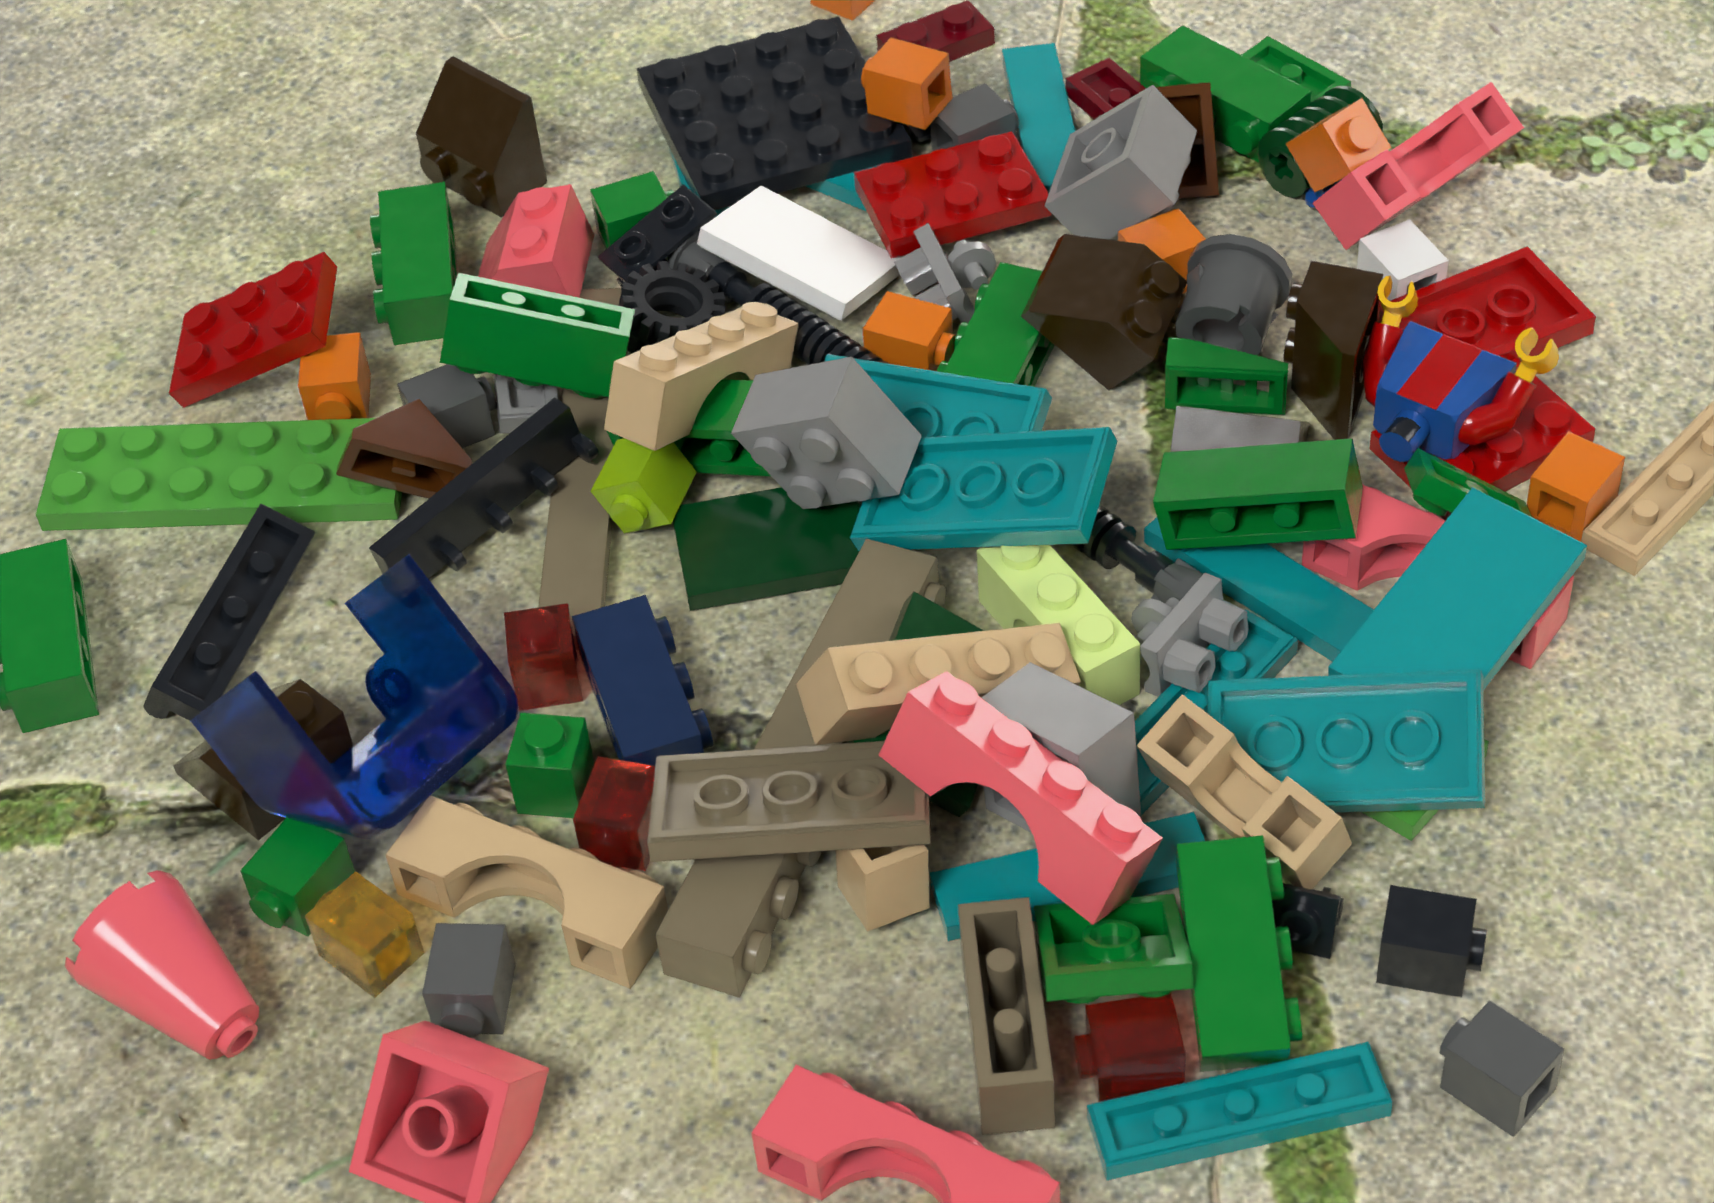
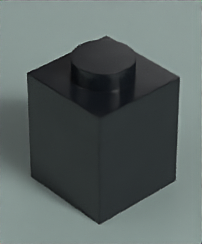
[1376,885,1487,998]

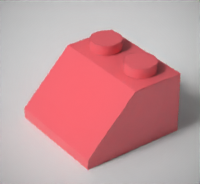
[478,184,594,298]
[349,1020,549,1203]

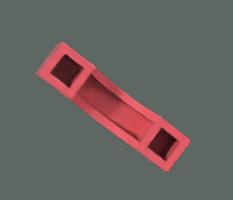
[1313,82,1524,250]
[1302,484,1574,669]
[879,671,1163,925]
[751,1065,1060,1203]

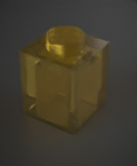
[305,872,424,998]

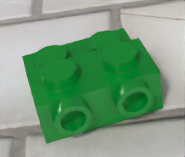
[1034,894,1194,1004]

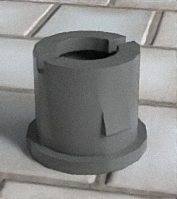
[1176,234,1292,355]

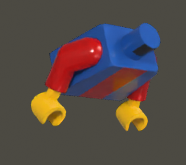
[1362,276,1559,462]

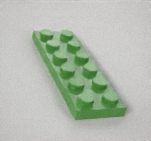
[36,418,403,531]

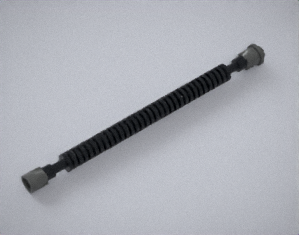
[668,231,1203,603]

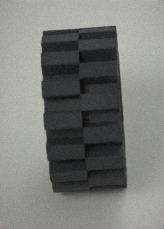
[619,261,726,353]

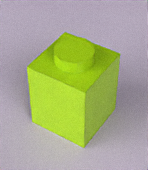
[590,438,696,534]

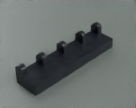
[369,397,599,606]
[143,503,316,728]

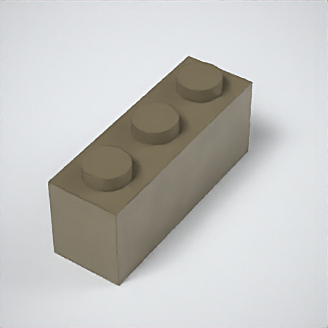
[958,897,1055,1135]

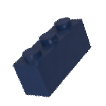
[572,595,713,799]

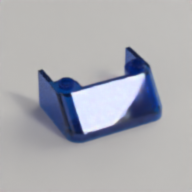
[190,555,518,839]

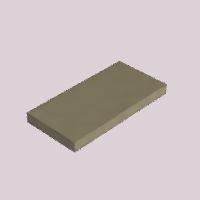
[647,741,931,862]

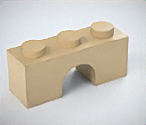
[1137,694,1352,889]

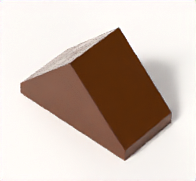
[1156,82,1219,199]
[336,399,472,499]

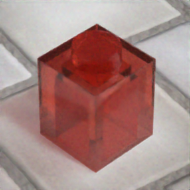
[504,603,583,711]
[573,757,655,871]
[1074,993,1186,1102]

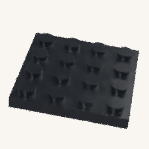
[636,16,912,210]

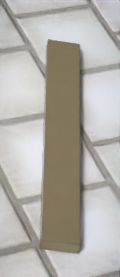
[535,288,629,651]

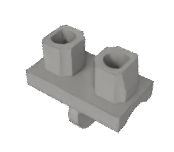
[894,223,996,323]
[1131,573,1248,697]

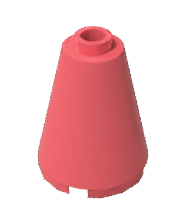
[65,870,259,1060]

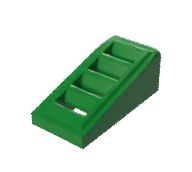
[1165,337,1289,415]

